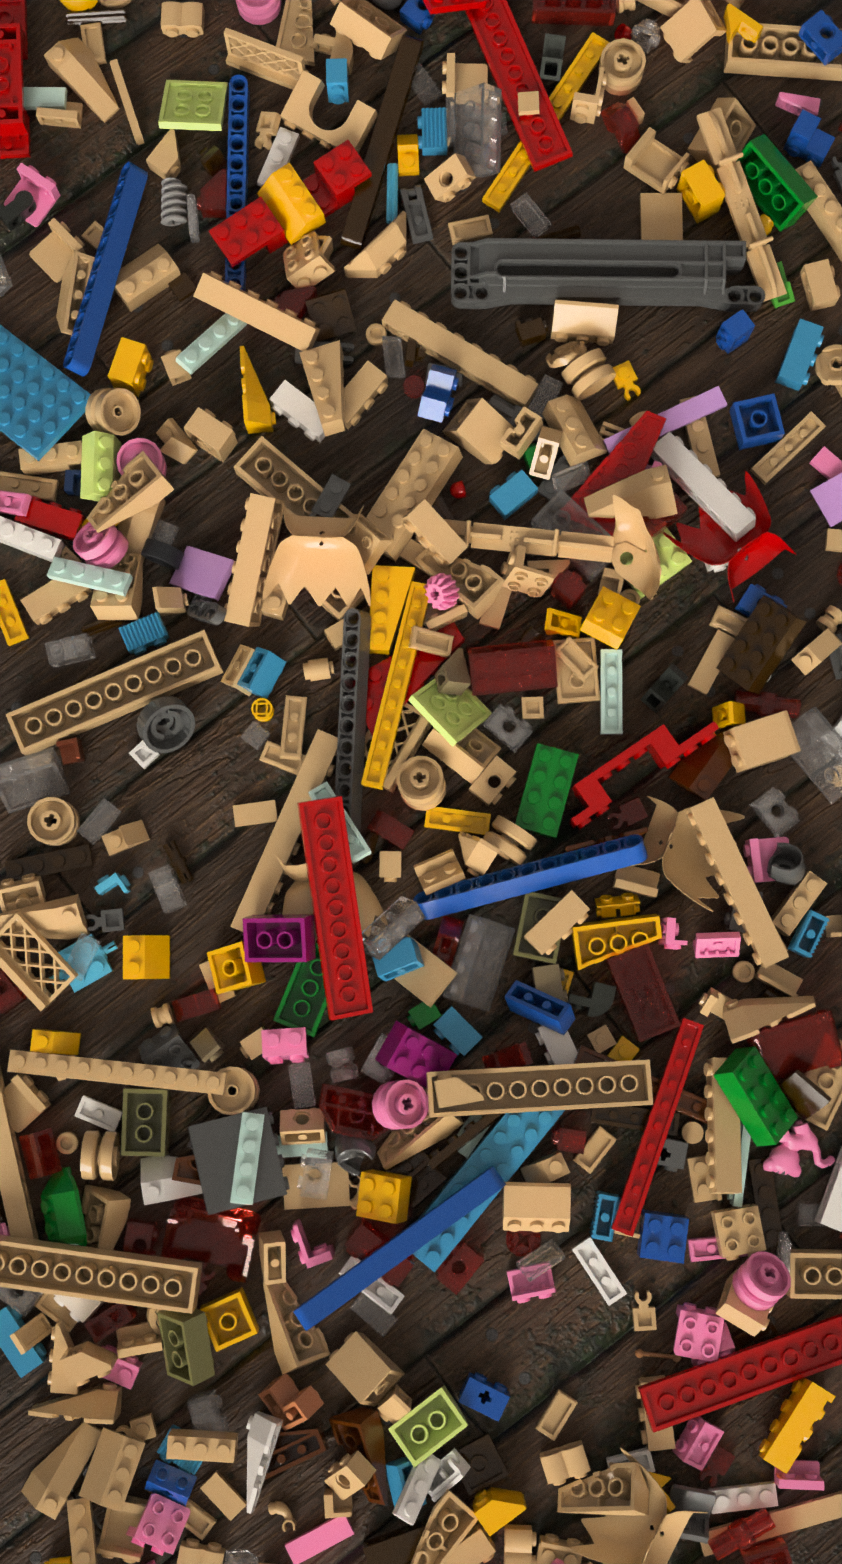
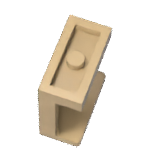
[660,0,727,63]
[623,127,690,195]
[96,1495,148,1563]

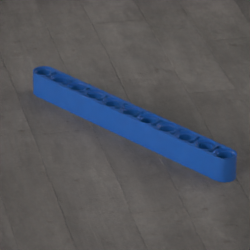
[225,74,250,291]
[63,161,148,377]
[414,834,648,920]
[293,1166,506,1331]

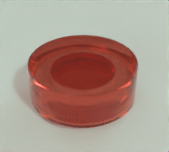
[403,375,424,398]

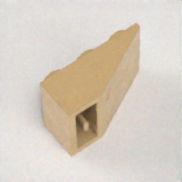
[90,553,143,620]

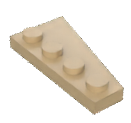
[276,0,315,66]

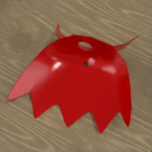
[663,471,797,602]

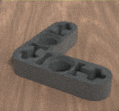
[187,594,227,625]

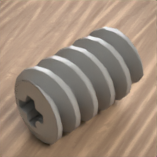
[160,178,188,226]

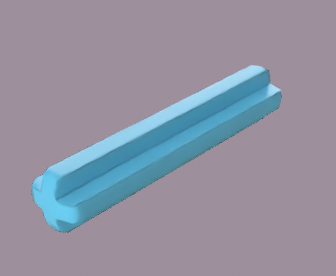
[386,163,398,224]

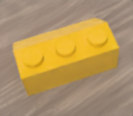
[257,162,326,245]

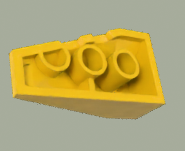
[240,346,276,434]

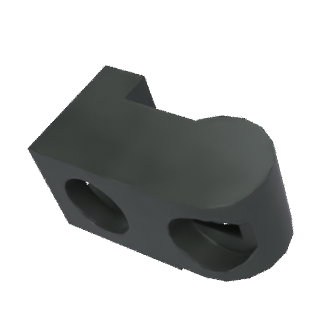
[0,191,37,231]

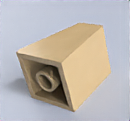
[442,398,515,464]
[723,710,801,773]
[325,1331,405,1407]

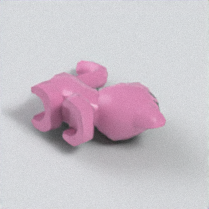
[763,1120,835,1178]

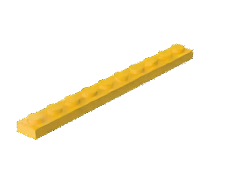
[482,32,610,212]
[361,581,429,790]

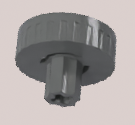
[136,696,195,753]

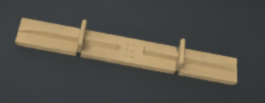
[697,107,787,302]
[415,519,615,563]

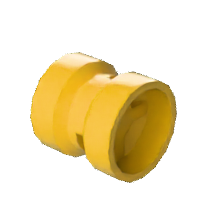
[251,698,274,722]

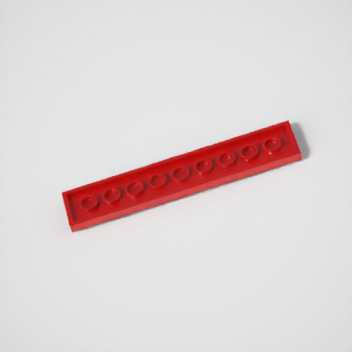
[465,0,573,172]
[297,796,373,1021]
[638,1313,842,1433]

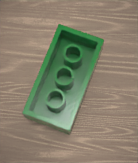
[736,134,818,232]
[515,743,579,839]
[273,943,327,1037]
[713,1046,798,1147]

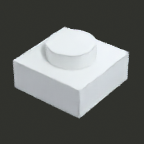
[129,740,160,769]

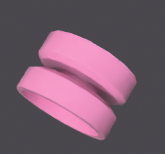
[236,0,282,25]
[116,438,167,476]
[73,522,129,569]
[372,1079,428,1130]
[732,1251,791,1311]

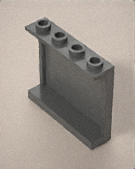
[188,1107,290,1215]

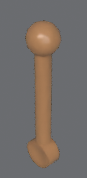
[635,1349,681,1362]

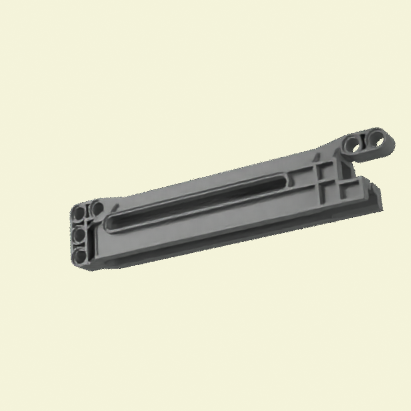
[451,238,765,312]

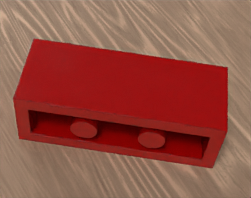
[14,496,86,541]

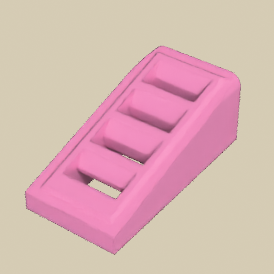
[775,92,821,116]

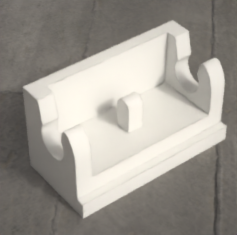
[428,1448,471,1502]

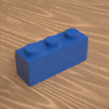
[504,980,576,1035]

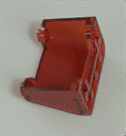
[746,1008,842,1083]
[161,1196,261,1283]

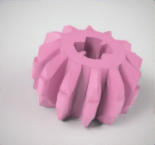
[424,573,460,610]

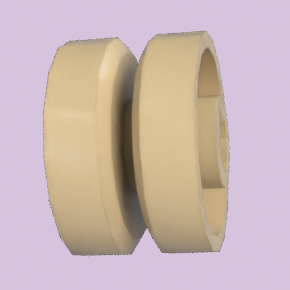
[598,38,646,96]
[562,348,616,401]
[85,388,141,436]
[396,756,447,811]
[27,797,80,846]
[482,815,537,865]
[207,1066,260,1115]
[80,1130,120,1181]

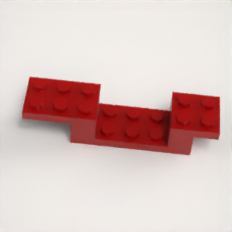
[0,0,31,159]
[209,140,372,268]
[568,721,719,829]

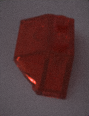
[319,1084,389,1141]

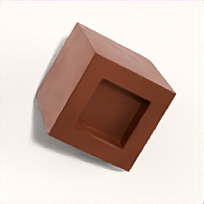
[56,737,85,766]

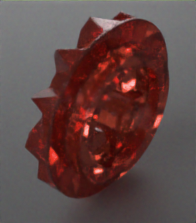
[506,1230,541,1257]

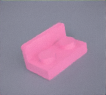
[658,917,688,950]
[693,932,741,958]
[101,1345,143,1390]
[672,1416,724,1471]
[774,1460,824,1491]

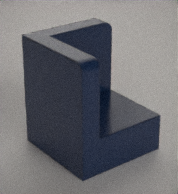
[64,470,81,496]

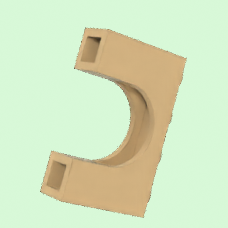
[280,70,378,153]

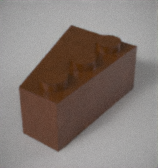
[265,1426,330,1480]

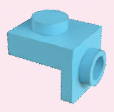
[94,873,131,895]

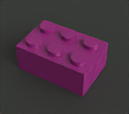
[243,914,316,962]
[375,1020,457,1088]

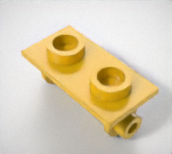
[594,893,640,918]

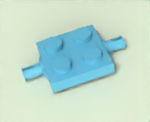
[49,933,118,993]

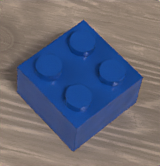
[729,393,785,450]
[637,1209,689,1264]

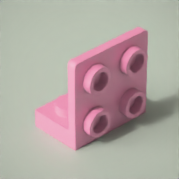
[291,1219,335,1269]

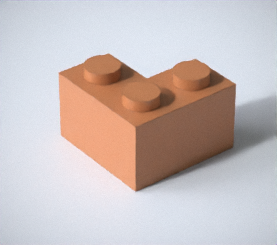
[258,1373,324,1431]

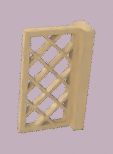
[224,28,309,90]
[349,703,432,793]
[0,911,78,1011]

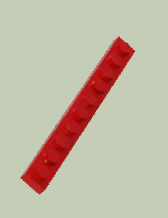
[611,1018,704,1237]

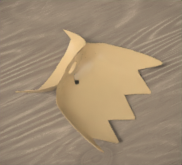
[611,494,662,600]
[262,501,371,608]
[632,796,745,912]
[276,855,389,943]
[570,1447,708,1564]

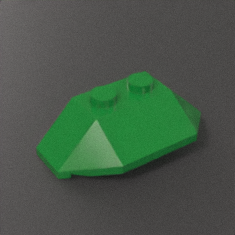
[40,1167,87,1246]

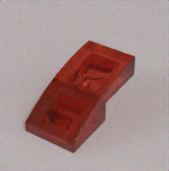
[171,988,221,1022]

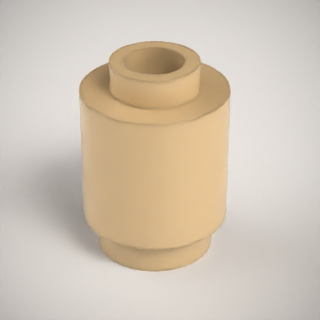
[303,657,335,681]

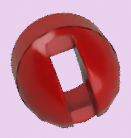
[614,23,633,40]
[450,481,466,498]

